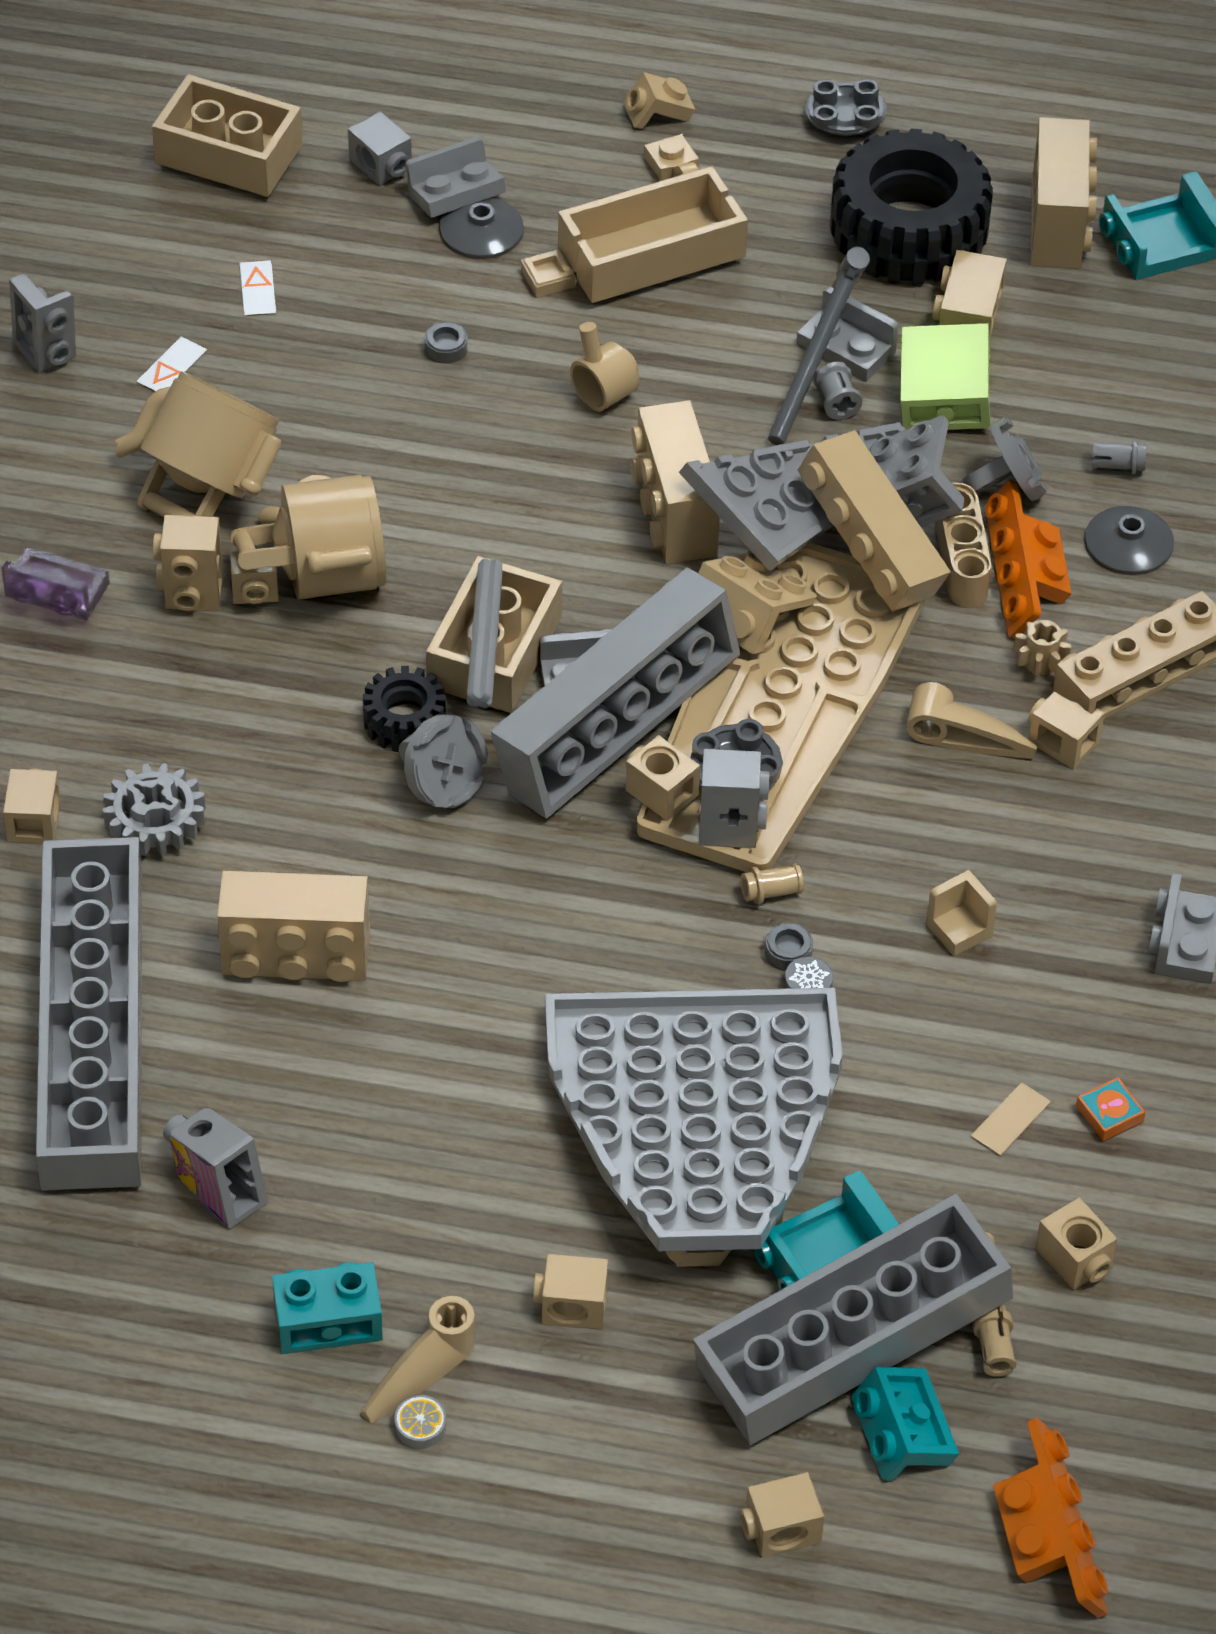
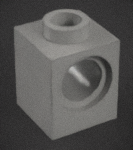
[348,111,412,186]

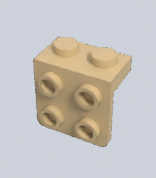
[698,551,817,654]

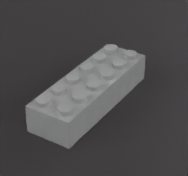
[490,567,740,819]
[693,1193,1013,1446]

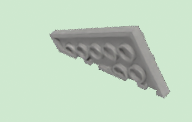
[679,422,906,571]

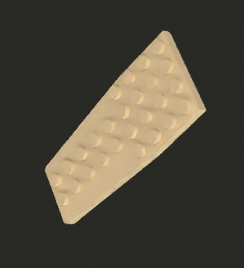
[637,543,927,873]

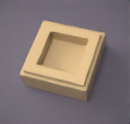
[521,249,576,298]

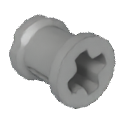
[813,361,863,420]

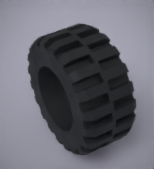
[830,128,993,284]

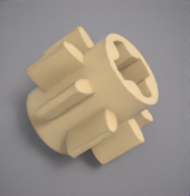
[1014,620,1072,676]

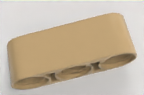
[935,482,991,608]

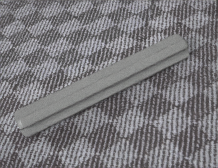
[467,559,503,708]

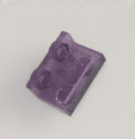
[1,547,110,621]

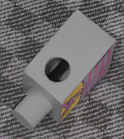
[163,1108,268,1229]

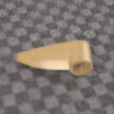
[907,682,1037,759]
[360,1296,475,1423]

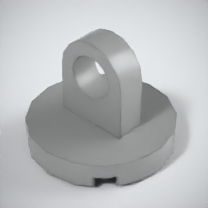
[961,417,1048,501]
[399,715,488,808]

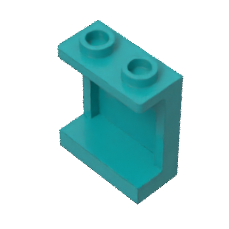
[1099,171,1216,280]
[753,1170,900,1290]

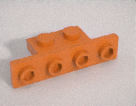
[985,480,1072,639]
[993,1417,1108,1618]

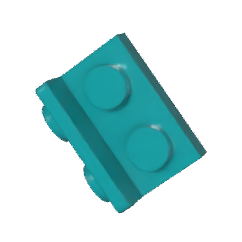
[852,1367,959,1481]

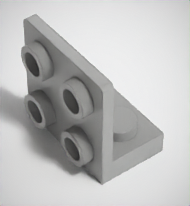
[870,415,965,527]

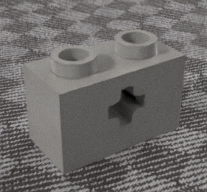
[699,749,769,848]

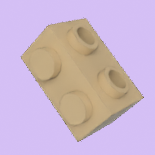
[153,515,223,611]

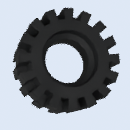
[363,666,446,752]

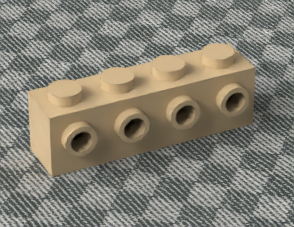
[797,430,951,612]
[1053,591,1216,719]

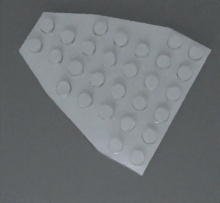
[545,988,843,1251]

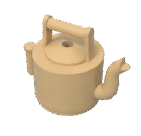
[115,371,281,517]
[230,475,386,600]

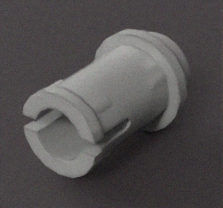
[1092,439,1147,474]

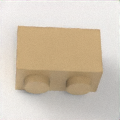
[932,250,1007,340]

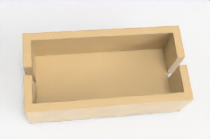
[558,166,748,303]

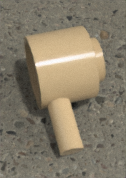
[570,322,639,412]

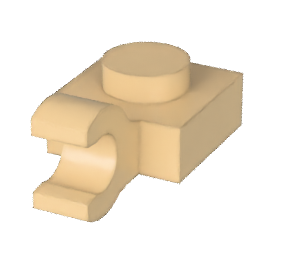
[644,134,699,181]

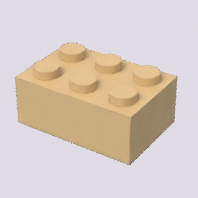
[152,74,303,197]
[1030,117,1097,269]
[630,400,720,564]
[426,556,562,713]
[217,871,370,982]

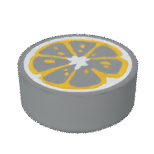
[394,1395,446,1449]

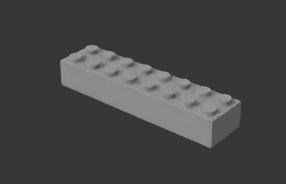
[36,837,142,1191]

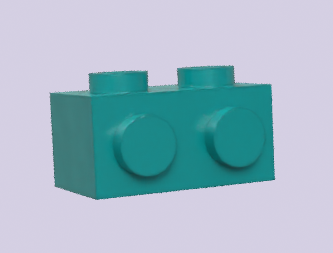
[272,1262,383,1354]

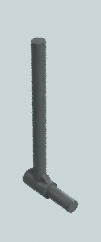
[768,247,870,445]

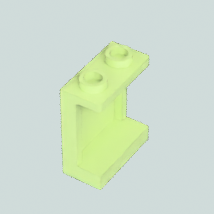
[901,323,990,430]

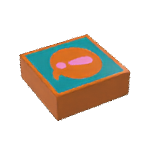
[1076,1077,1145,1141]

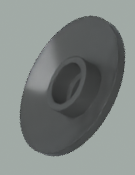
[440,198,524,259]
[1085,506,1174,575]

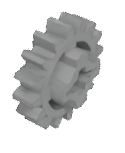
[103,763,206,856]

